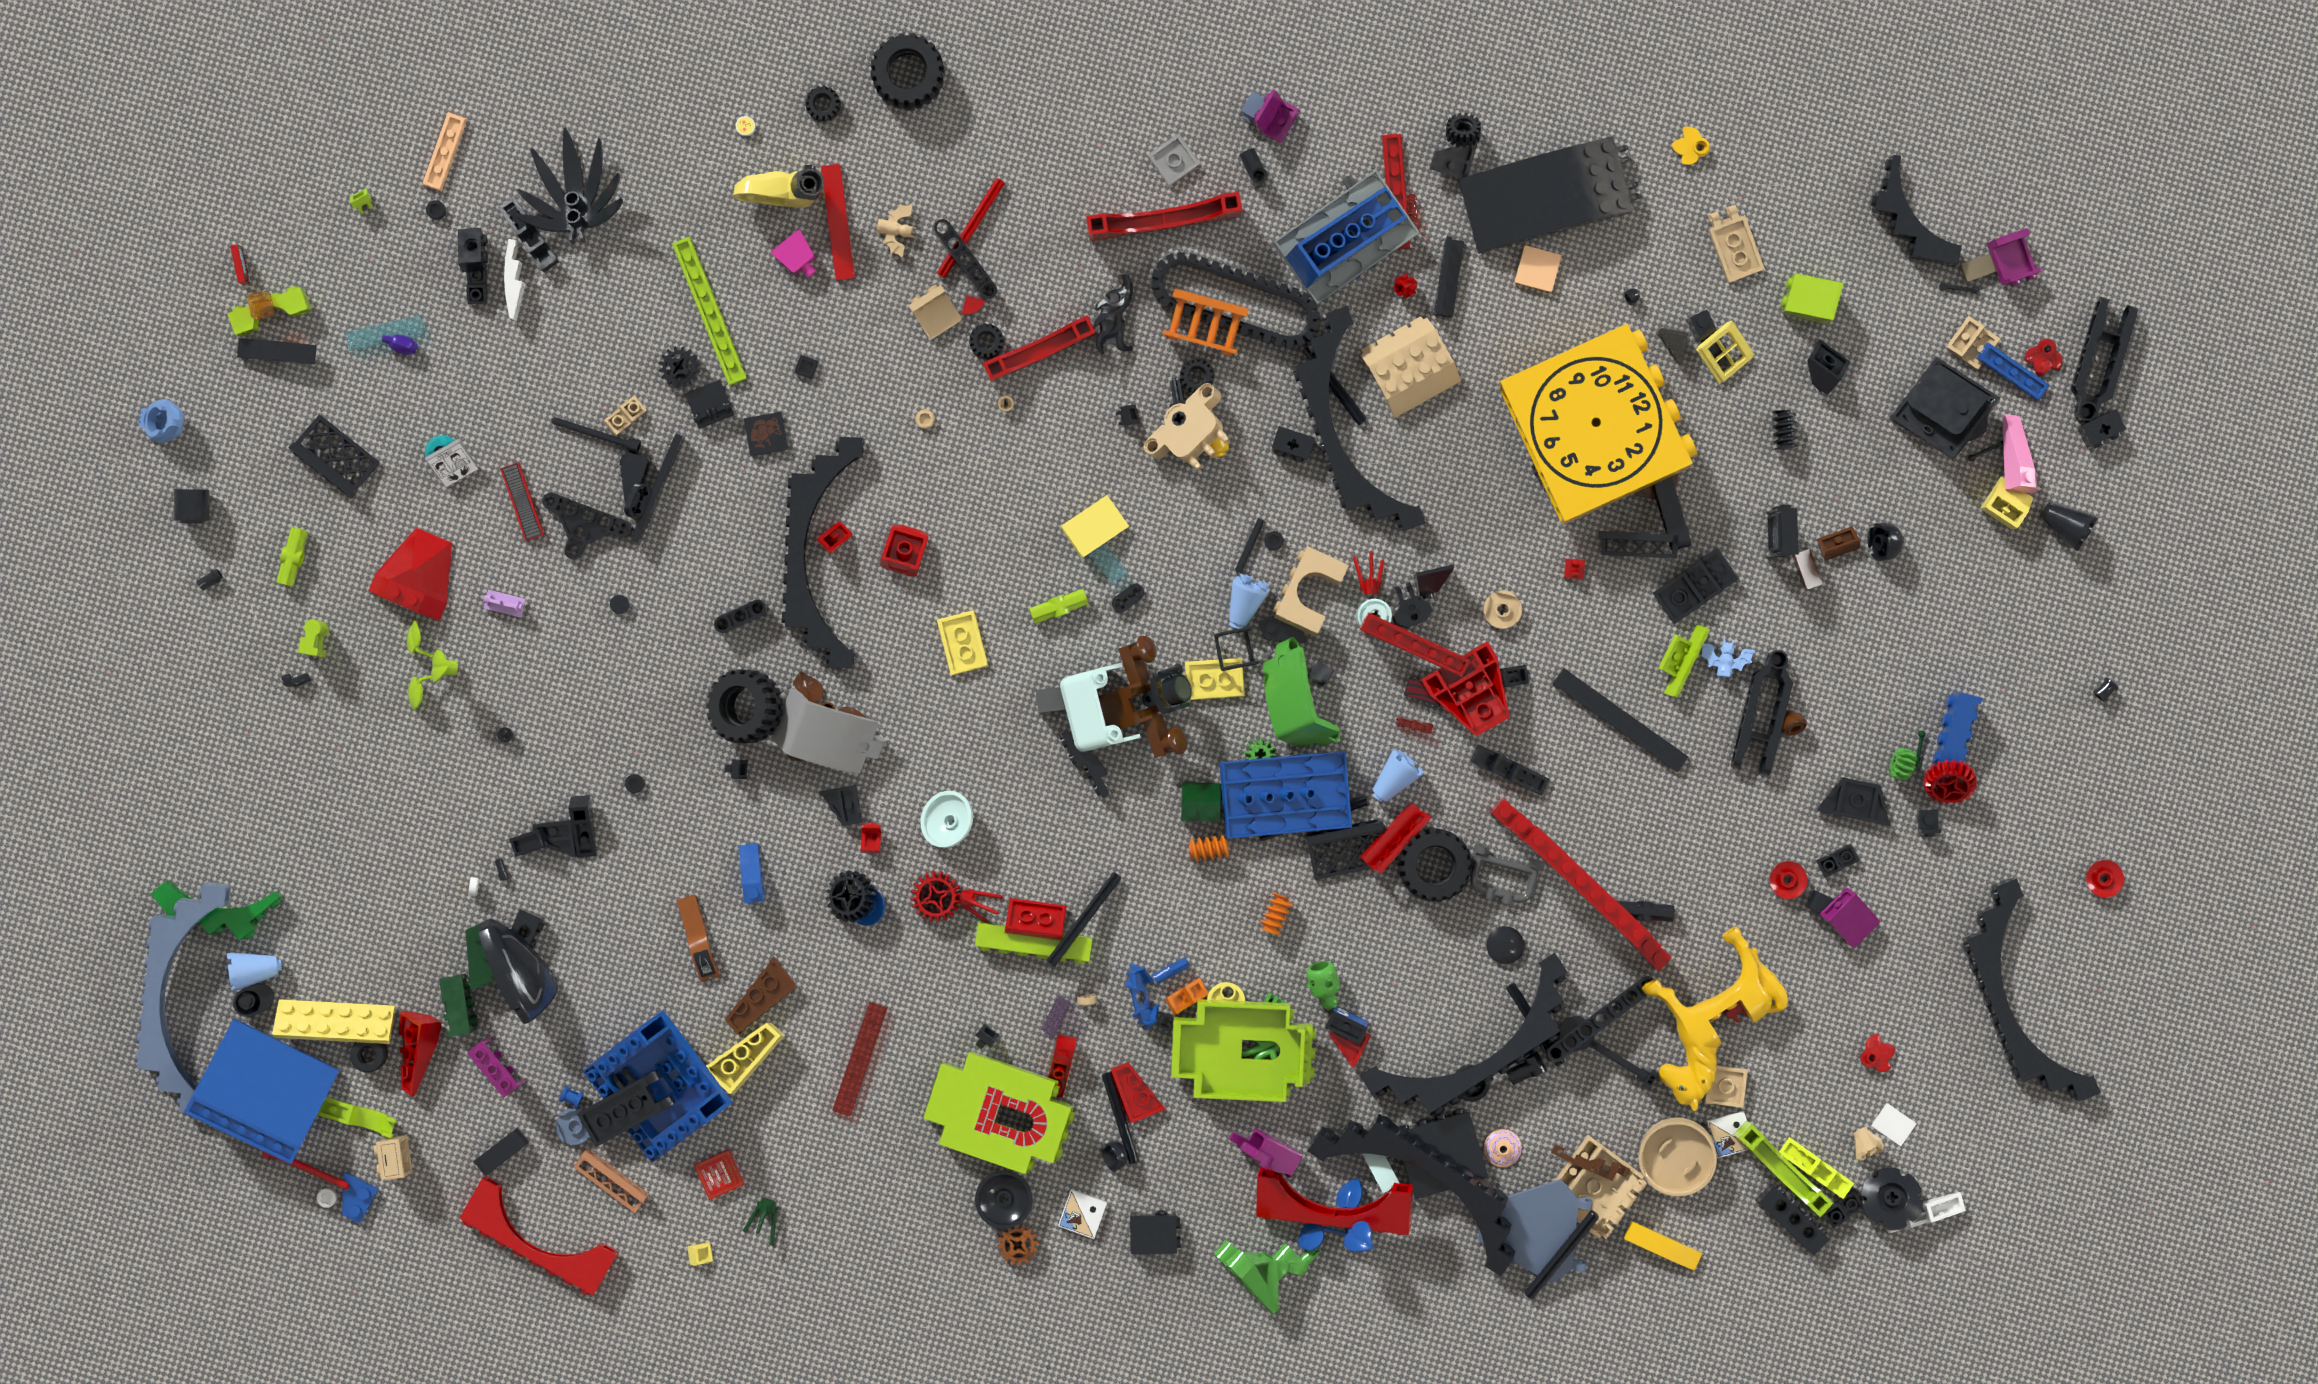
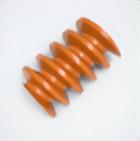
[1189,835,1229,863]
[1259,892,1293,935]

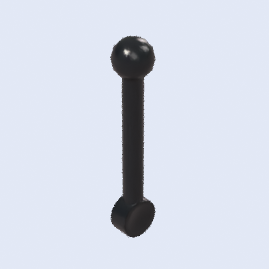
[1939,283,1979,294]
[1968,440,2003,462]

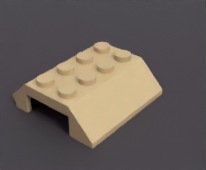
[1360,316,1461,419]
[1554,1135,1647,1239]

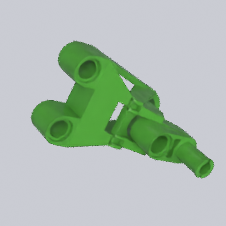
[1213,1240,1321,1315]

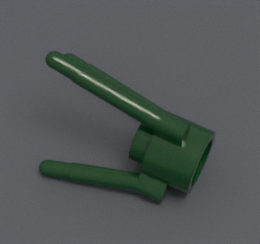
[743,1198,778,1246]

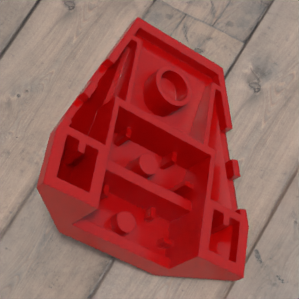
[368,528,452,621]
[1421,641,1510,736]

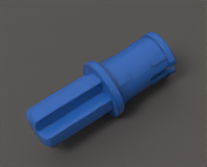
[1152,957,1190,985]

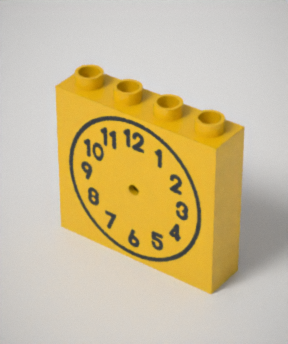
[1498,323,1697,526]

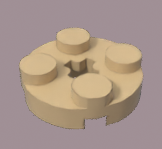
[1483,590,1522,629]

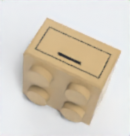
[374,1134,412,1181]

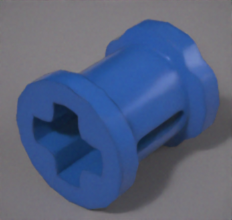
[559,1086,584,1109]

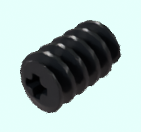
[1772,410,1798,450]

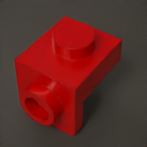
[860,822,882,854]

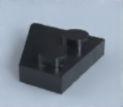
[533,819,577,857]

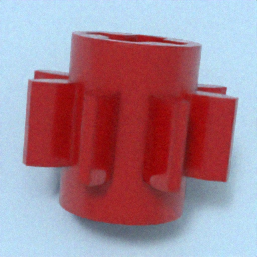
[1394,273,1418,299]

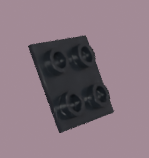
[685,380,734,429]

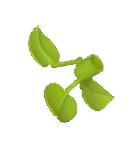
[407,620,458,712]

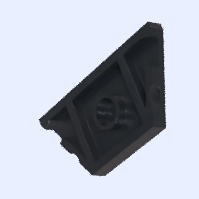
[1816,777,1891,826]

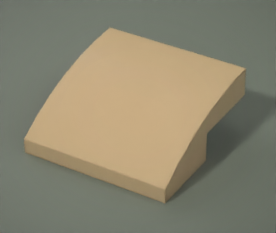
[1946,316,2000,371]

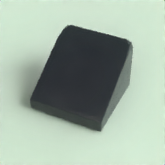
[1308,660,1334,687]

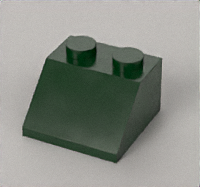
[1181,782,1220,822]

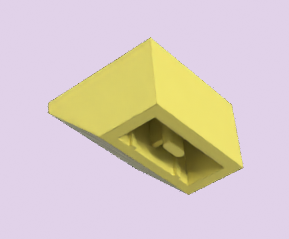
[1980,477,2033,530]

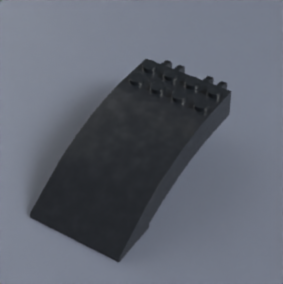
[1458,136,1642,254]

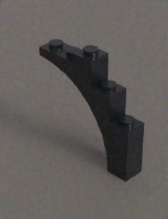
[1870,155,1962,267]

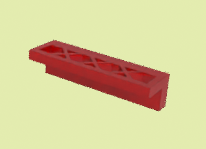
[1360,802,1432,874]

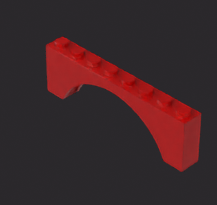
[1086,191,1242,242]
[1256,1167,1413,1235]
[459,1176,619,1295]

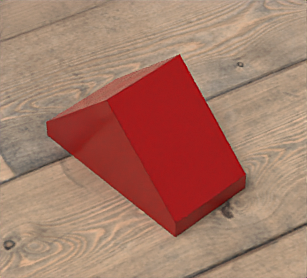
[817,521,853,555]

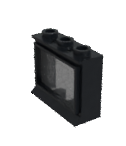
[1766,505,1799,558]

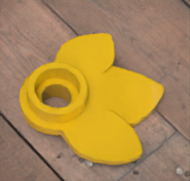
[1671,126,1710,165]

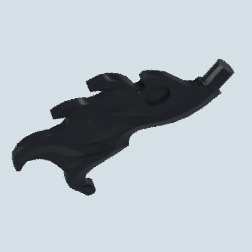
[1094,273,1133,354]

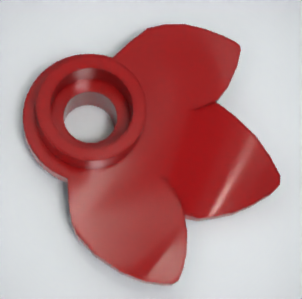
[2024,339,2062,376]
[1860,1034,1895,1072]

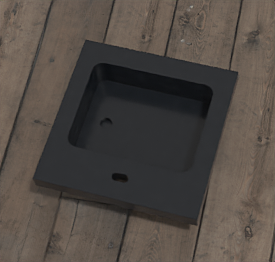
[1890,357,2000,461]

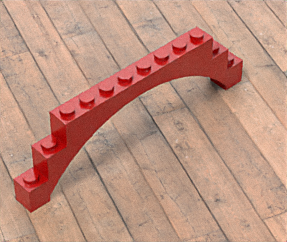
[1489,798,1672,971]

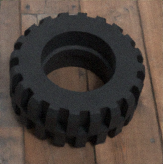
[871,33,945,110]
[706,669,783,743]
[1397,828,1473,902]

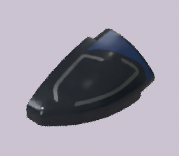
[478,919,558,1024]

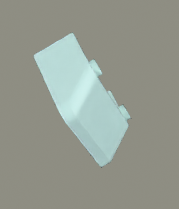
[1060,663,1141,752]

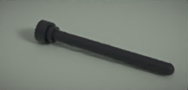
[551,417,641,455]

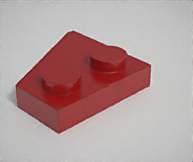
[1328,1031,1371,1068]

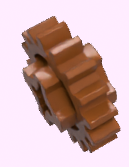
[997,1223,1039,1266]

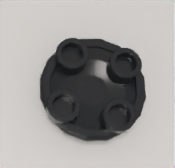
[1486,926,1524,964]

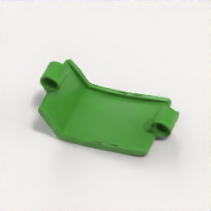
[1263,637,1340,748]

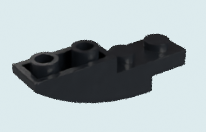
[1060,731,1110,798]

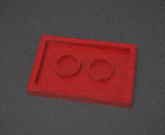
[1004,898,1067,940]

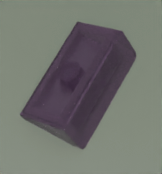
[1042,996,1071,1037]

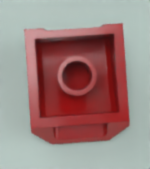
[880,524,929,577]

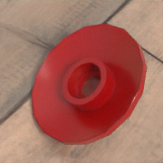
[2086,860,2124,898]
[1769,861,1807,899]

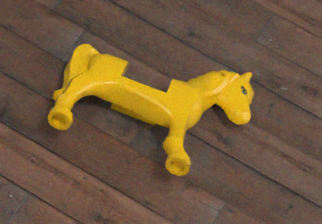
[1641,926,1788,1111]

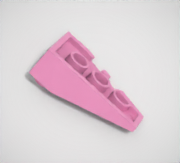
[2002,414,2037,494]

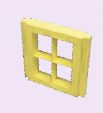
[1696,321,1755,384]

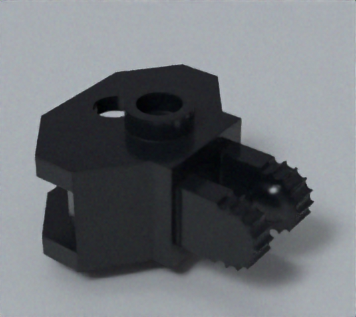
[1393,582,1433,628]

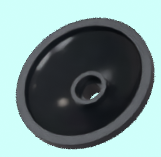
[975,1170,1033,1229]

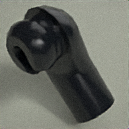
[281,672,311,687]

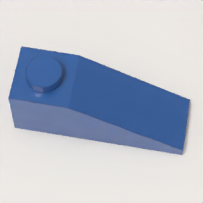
[739,843,766,904]

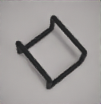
[1214,626,1260,671]

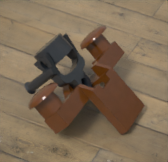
[1098,636,1192,758]

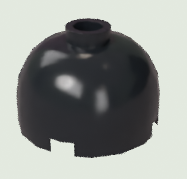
[1867,523,1904,561]

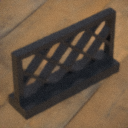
[288,414,380,499]
[1305,818,1390,880]

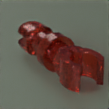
[1407,194,1421,231]
[1395,717,1433,734]

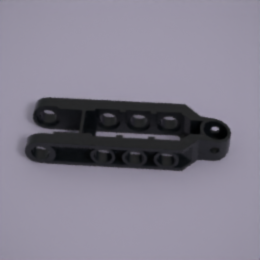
[2071,297,2138,422]
[1731,650,1793,776]

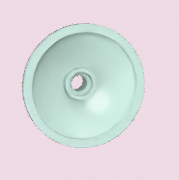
[921,791,973,848]

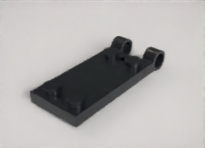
[577,1069,676,1147]

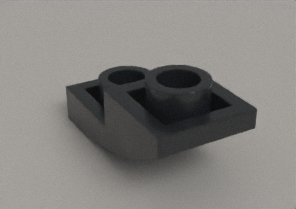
[466,264,488,304]
[1816,843,1860,878]
[1823,1189,1863,1229]

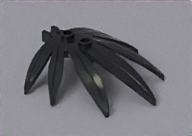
[516,127,623,244]

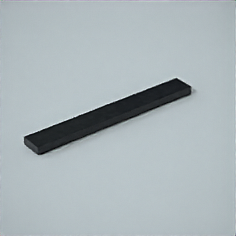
[1552,668,1689,772]

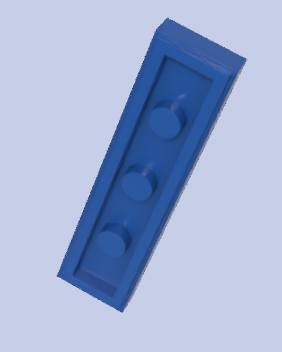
[1976,343,2049,401]

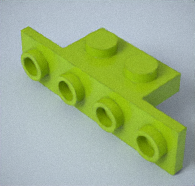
[1658,625,1710,698]

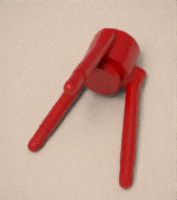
[1353,551,1384,594]
[959,888,1003,922]

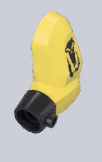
[733,165,824,208]

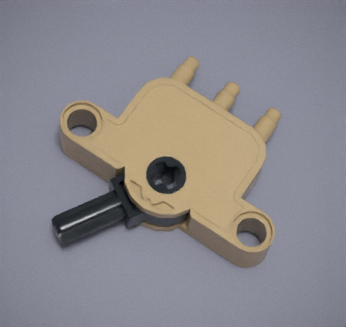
[1144,378,1229,470]

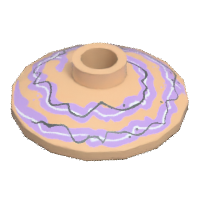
[1483,1129,1522,1167]

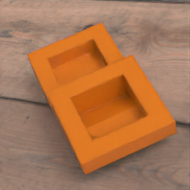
[1165,978,1209,1015]

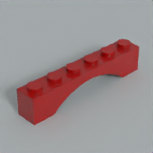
[983,315,1096,383]

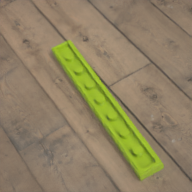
[672,236,747,386]

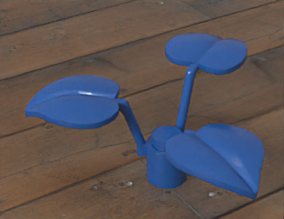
[1298,1178,1374,1252]

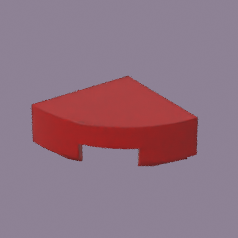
[962,295,985,315]

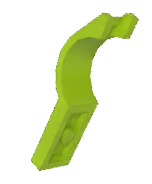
[317,1096,398,1138]

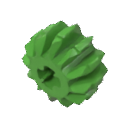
[1244,738,1277,759]
[1888,748,1917,781]

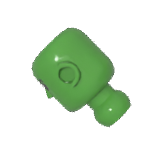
[1306,961,1340,1010]

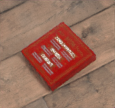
[694,1149,745,1200]

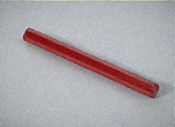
[937,178,1005,278]

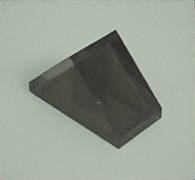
[1656,328,1688,364]

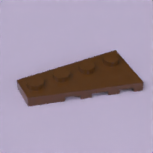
[725,956,798,1035]

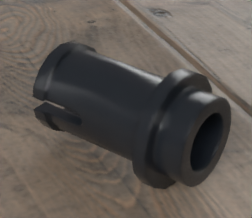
[196,569,223,591]

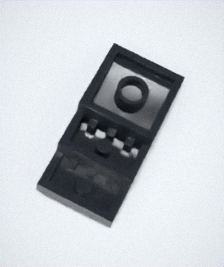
[1653,547,1739,624]

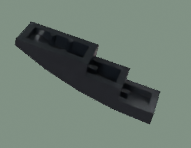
[498,197,559,273]
[237,338,317,365]
[1470,745,1550,796]

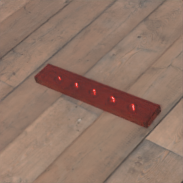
[832,1001,888,1117]

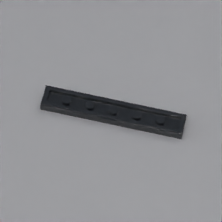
[631,433,685,543]

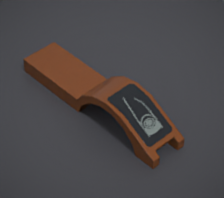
[676,894,720,983]

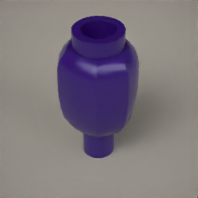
[381,334,418,355]

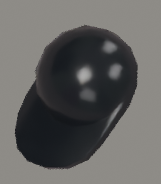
[233,983,274,1017]

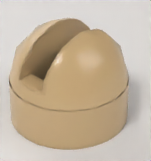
[998,395,1014,411]

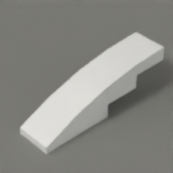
[504,239,526,321]
[1887,1192,1966,1233]

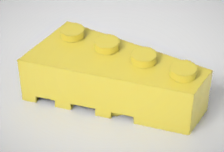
[706,1023,785,1094]

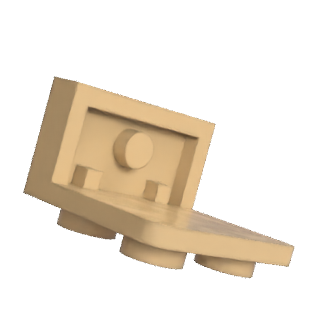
[909,285,962,339]

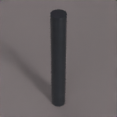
[1234,518,1265,573]

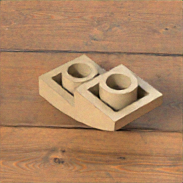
[603,395,647,436]

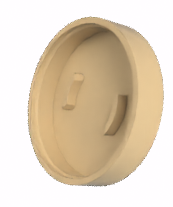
[1639,1118,1717,1196]

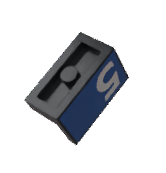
[1325,1006,1368,1044]

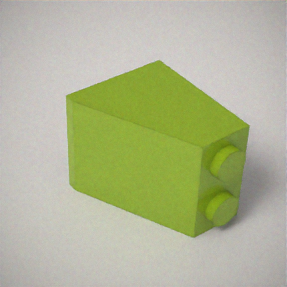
[1780,273,1844,325]

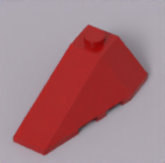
[399,1011,441,1096]

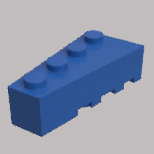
[1933,692,1983,765]

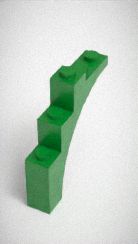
[150,880,284,940]

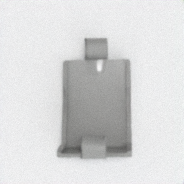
[772,688,885,774]

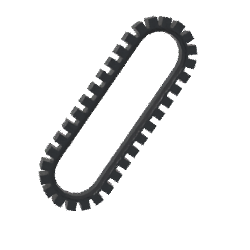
[1151,252,1320,349]

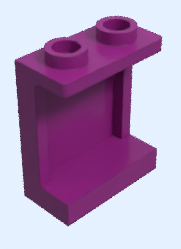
[1986,228,2043,287]
[1820,887,1881,949]

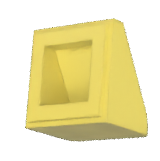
[687,1242,713,1266]

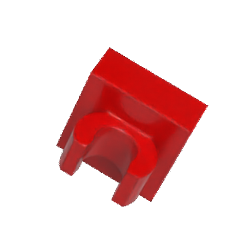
[1564,559,1585,580]
[1723,1001,1747,1023]

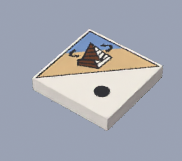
[1706,1111,1748,1158]
[1058,1189,1107,1239]

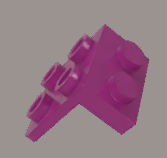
[1254,90,1300,144]

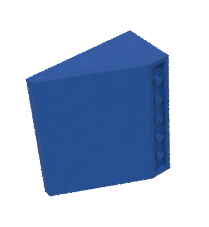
[583,1010,733,1163]
[184,1018,339,1164]

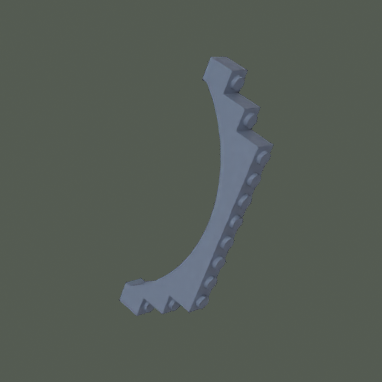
[135,882,231,1113]

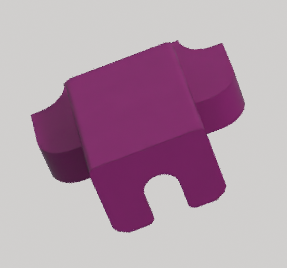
[1228,1128,1303,1178]

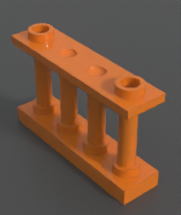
[1162,288,1249,356]

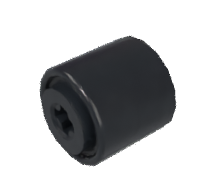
[174,489,210,524]

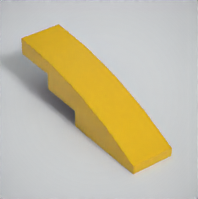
[1624,1221,1702,1271]

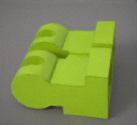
[298,619,329,658]

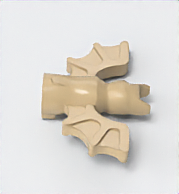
[877,204,916,258]

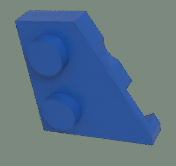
[342,1171,379,1224]

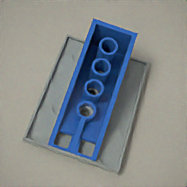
[1273,170,1420,305]

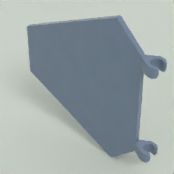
[1478,1179,1593,1284]

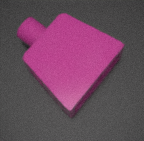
[771,229,817,278]

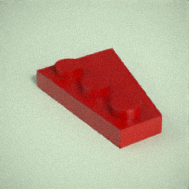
[1110,1062,1166,1123]

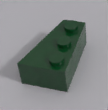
[465,924,495,991]
[439,973,479,1038]

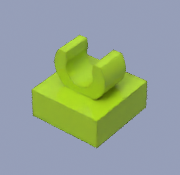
[350,188,373,214]

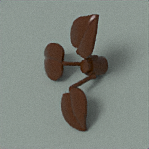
[788,671,866,761]

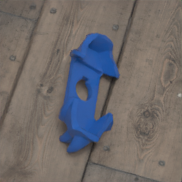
[1125,964,1159,1030]

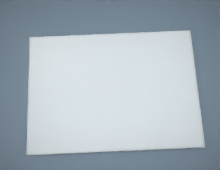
[1871,1103,1916,1146]

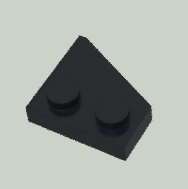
[1430,143,1477,179]
[1258,615,1307,643]
[819,785,863,826]

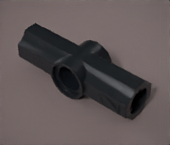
[1616,900,1675,922]

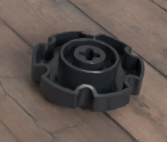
[1860,1168,1923,1230]

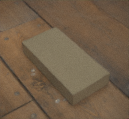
[1960,254,1997,283]

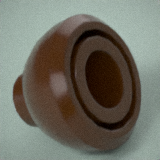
[1782,710,1808,736]

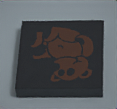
[743,412,789,457]

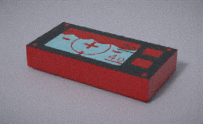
[230,244,250,285]

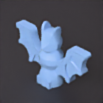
[1701,639,1755,678]

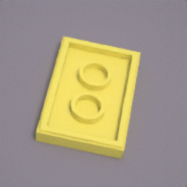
[1060,495,1129,558]
[937,610,988,676]
[1185,658,1245,700]

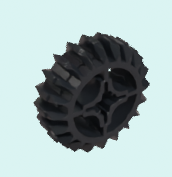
[825,870,877,923]

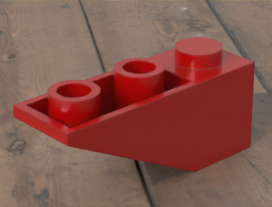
[1048,1034,1077,1098]

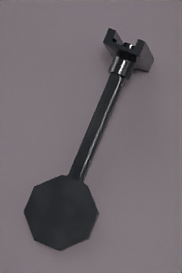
[1559,1016,1660,1090]

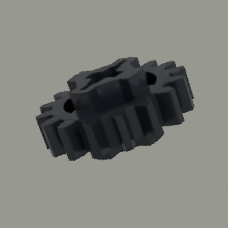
[658,346,701,388]

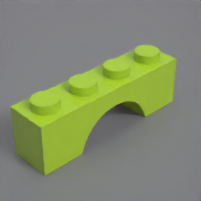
[227,286,312,337]

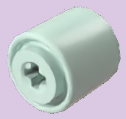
[1355,599,1392,627]

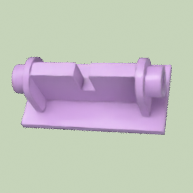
[483,590,526,617]

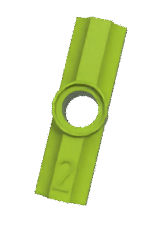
[276,527,309,587]
[1029,589,1089,624]

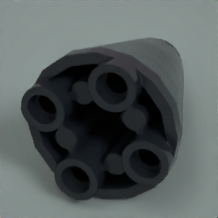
[2040,503,2098,551]

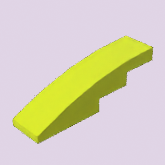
[1779,1137,1854,1199]

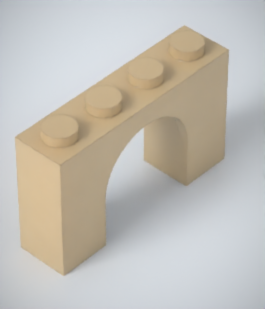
[1273,546,1349,637]

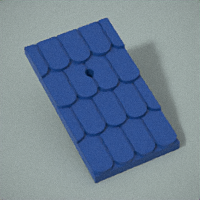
[1219,751,1352,839]

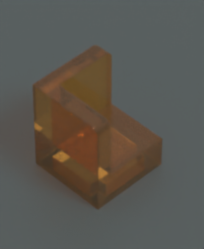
[247,291,275,320]

